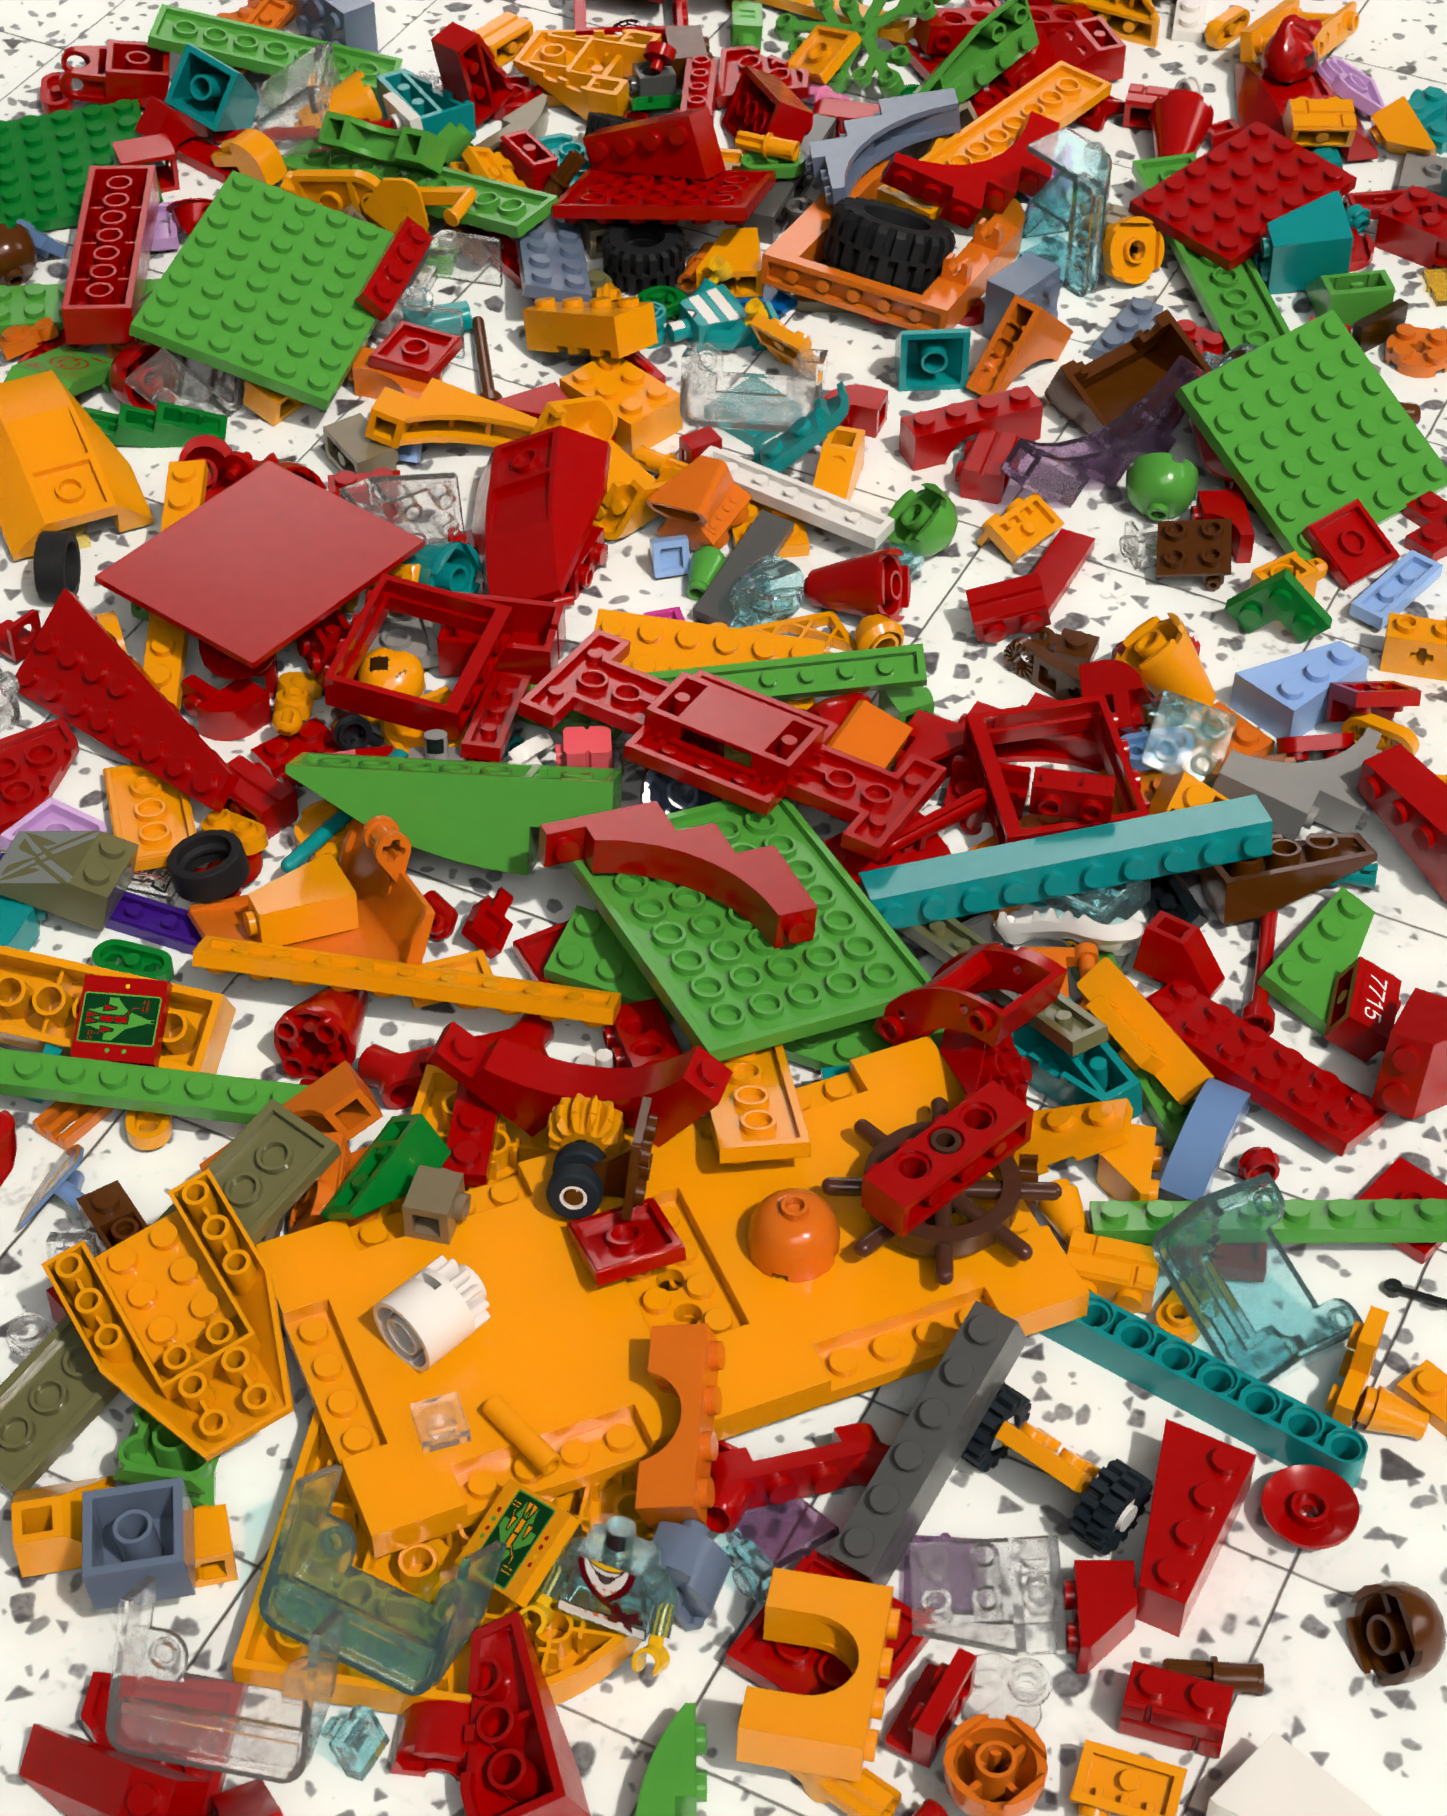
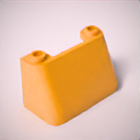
[530,395,682,540]

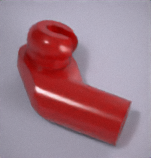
[424,890,458,940]

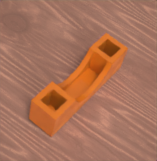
[199,1060,383,1172]
[635,1323,726,1528]

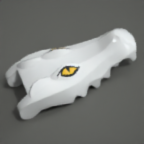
[994,908,1147,956]

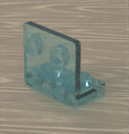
[1140,689,1238,788]

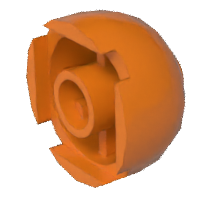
[747,1188,841,1283]
[942,1713,1048,1816]

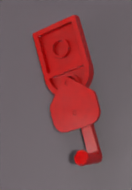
[824,788,989,888]

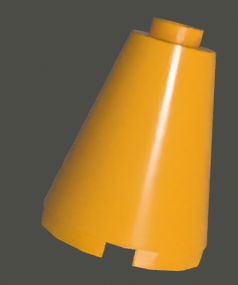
[294,70,383,140]
[1115,613,1216,719]

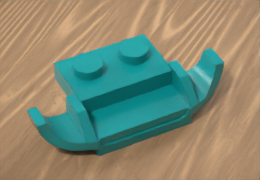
[751,381,849,473]

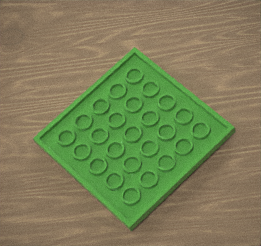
[1174,309,1447,561]

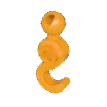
[272,672,323,736]

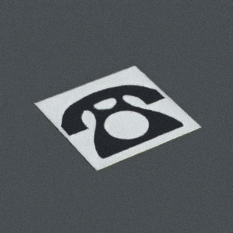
[604,14,647,35]

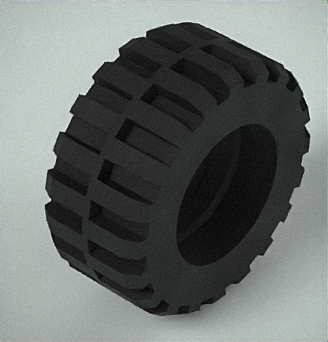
[822,197,956,293]

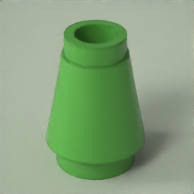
[686,546,725,601]

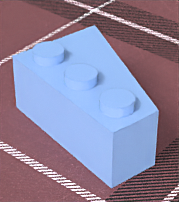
[1230,641,1370,738]

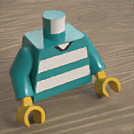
[666,254,768,354]

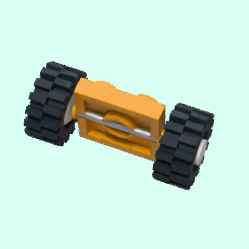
[961,1383,1153,1555]

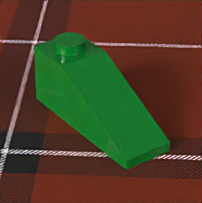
[320,1114,451,1220]

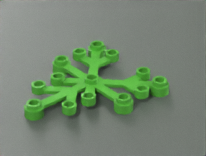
[775,0,951,98]

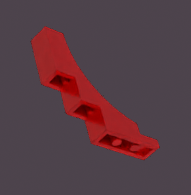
[538,801,818,949]
[427,1021,733,1147]

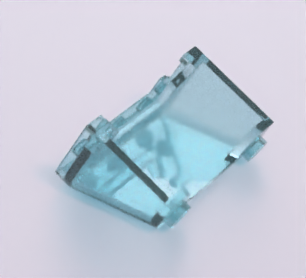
[1152,1172,1364,1385]

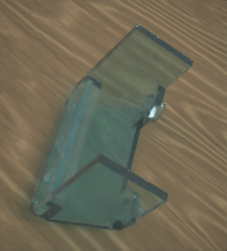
[1019,126,1112,297]
[259,1464,507,1696]

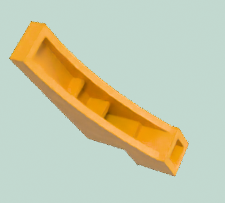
[364,378,538,450]

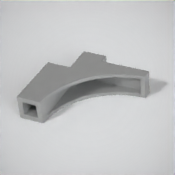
[1212,727,1382,840]

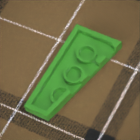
[1257,886,1375,1036]

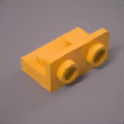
[976,492,1065,564]

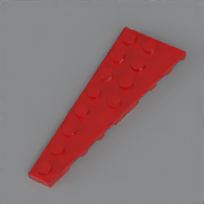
[9,588,239,813]

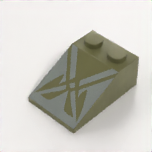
[0,831,139,932]

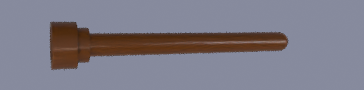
[472,316,503,401]

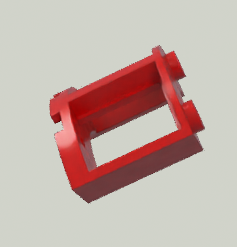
[872,943,1068,1048]

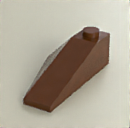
[1198,833,1378,925]

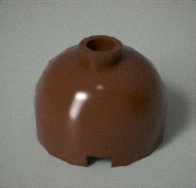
[0,223,38,286]
[1346,1581,1446,1686]

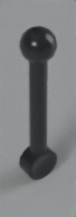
[1383,1278,1447,1308]

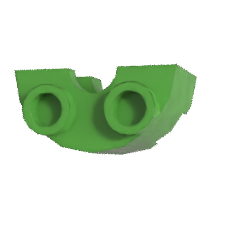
[437,122,475,168]

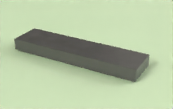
[693,509,794,627]

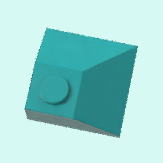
[894,328,971,392]

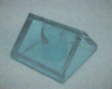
[1022,168,1103,239]

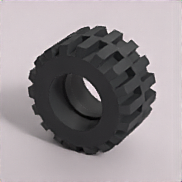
[602,219,685,295]

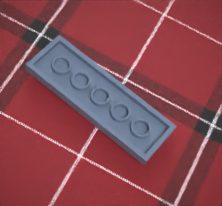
[515,213,592,302]

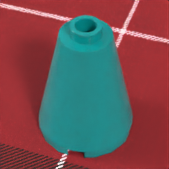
[401,542,481,594]

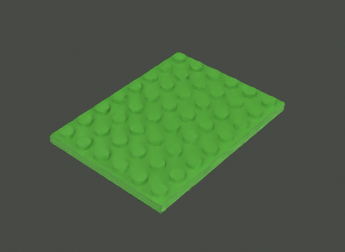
[129,171,394,411]
[565,796,932,1061]

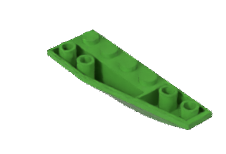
[913,0,1039,105]

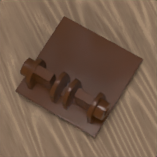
[1156,518,1232,591]

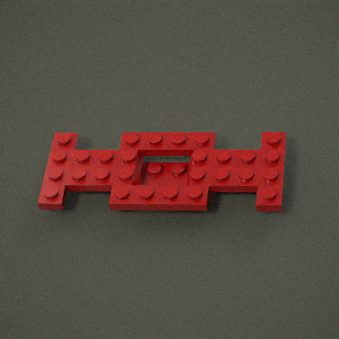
[518,629,947,861]

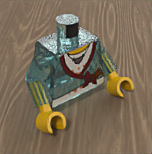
[520,1516,679,1677]

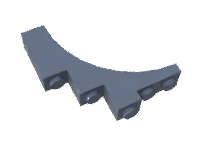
[804,88,961,209]

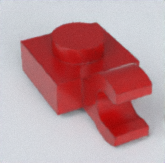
[461,886,514,959]

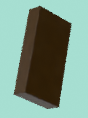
[1352,298,1409,353]

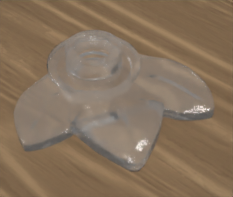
[961,1652,1052,1729]

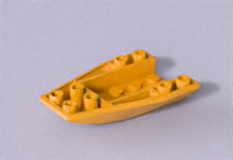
[0,370,154,561]

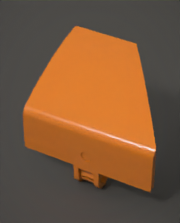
[187,815,435,965]

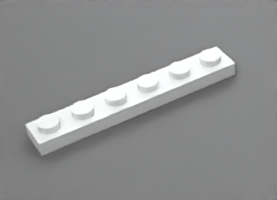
[701,445,895,550]

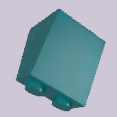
[164,43,263,132]
[1257,191,1354,295]

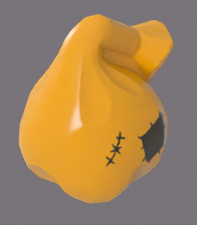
[357,647,426,726]

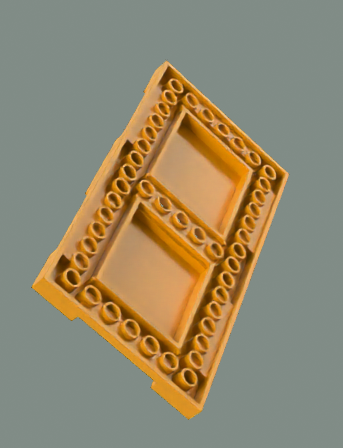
[256,1035,1090,1559]

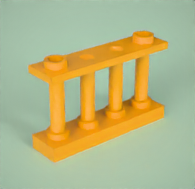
[1240,0,1359,63]

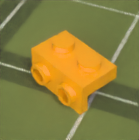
[1068,1739,1187,1816]

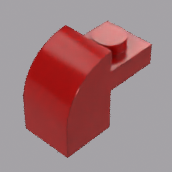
[824,385,888,438]
[1079,659,1152,737]
[181,674,272,741]

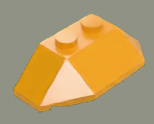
[1052,0,1160,48]

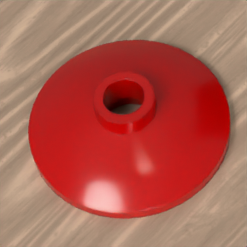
[1261,1464,1360,1550]

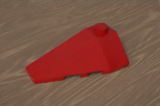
[19,1723,209,1816]

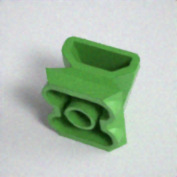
[112,1404,221,1508]

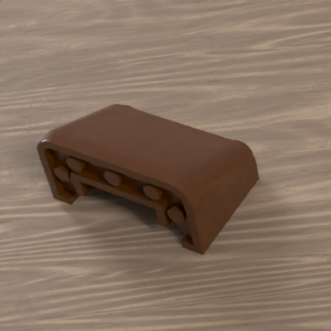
[1044,309,1213,446]

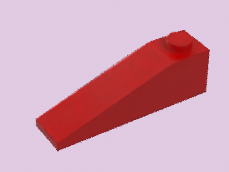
[460,1610,591,1816]

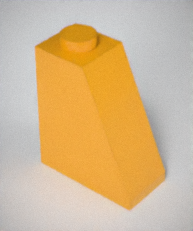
[696,227,763,300]
[243,853,359,946]

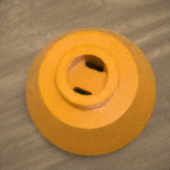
[855,614,904,650]

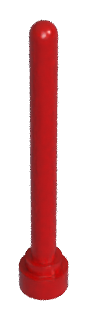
[1241,909,1279,1036]

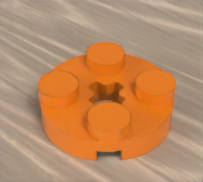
[1384,323,1447,378]

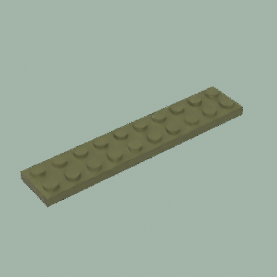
[0,1099,342,1497]

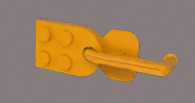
[291,169,477,233]

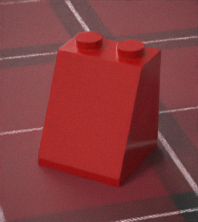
[1370,987,1447,1120]

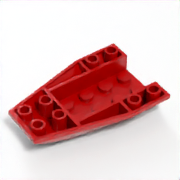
[1234,60,1378,162]
[471,425,611,601]

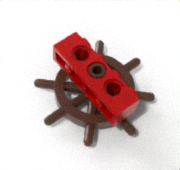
[821,1080,1062,1286]

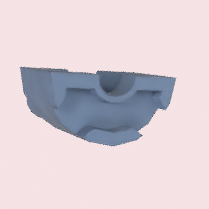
[639,1519,732,1632]

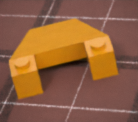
[513,29,662,121]

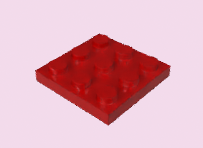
[726,1548,936,1696]

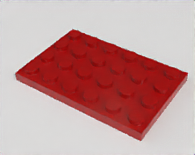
[1129,121,1357,272]
[552,169,776,225]

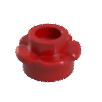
[1238,1147,1280,1187]

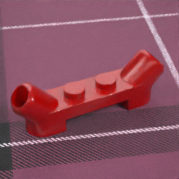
[357,1013,555,1110]
[706,1423,890,1534]

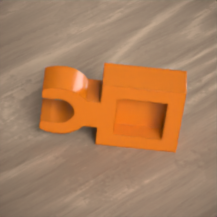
[0,316,59,361]

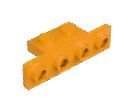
[1077,957,1214,1106]

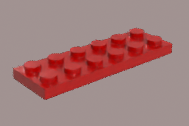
[1145,978,1389,1157]

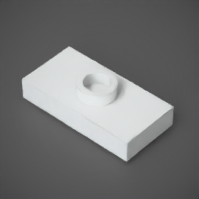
[382,92,423,130]

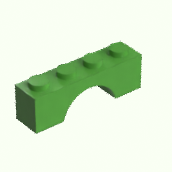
[318,111,450,174]

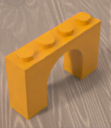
[736,1567,901,1782]

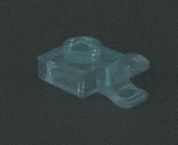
[709,1528,777,1608]

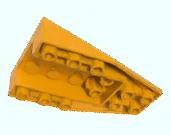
[41,1168,294,1462]

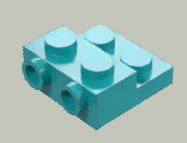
[1407,86,1447,155]

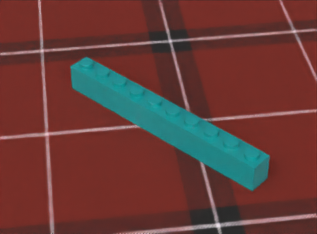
[858,794,1273,930]

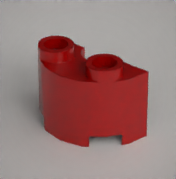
[390,1700,471,1782]

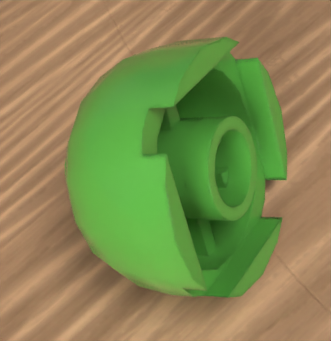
[1126,453,1199,521]
[887,483,958,558]

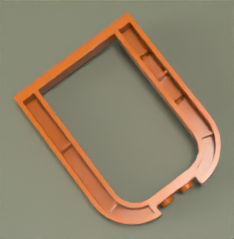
[760,160,1025,330]

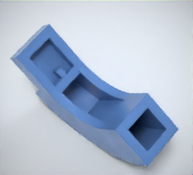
[1159,1077,1251,1201]

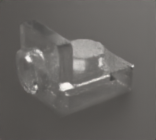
[1119,521,1158,571]

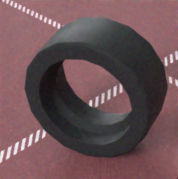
[33,531,81,602]
[167,830,250,903]

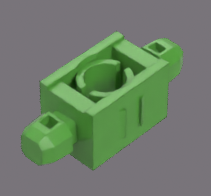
[730,0,763,53]

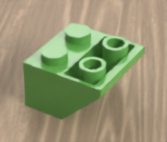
[1305,269,1395,326]

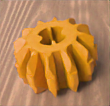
[547,1093,625,1157]

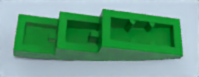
[83,400,228,448]

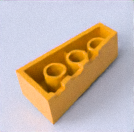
[522,296,658,359]

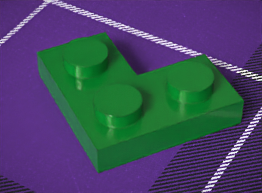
[1225,568,1333,644]

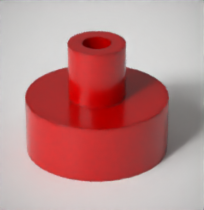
[644,41,677,74]

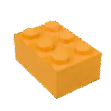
[559,353,683,458]

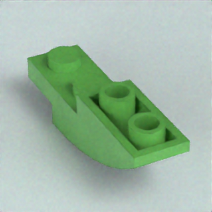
[635,1703,707,1816]

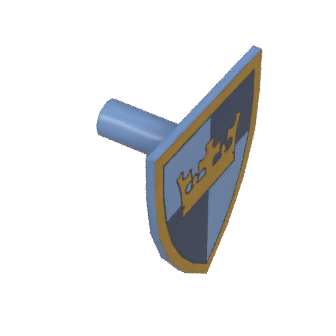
[19,1144,85,1227]

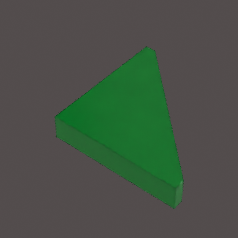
[629,94,682,111]

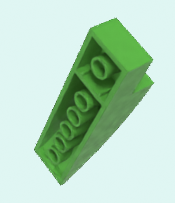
[285,752,622,875]

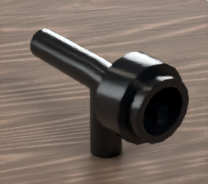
[330,707,384,751]

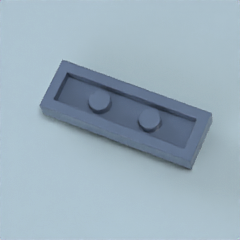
[1089,296,1164,360]

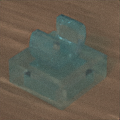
[320,1704,390,1781]

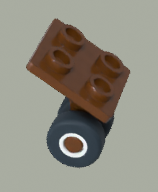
[546,1096,658,1222]

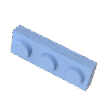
[1349,550,1443,630]

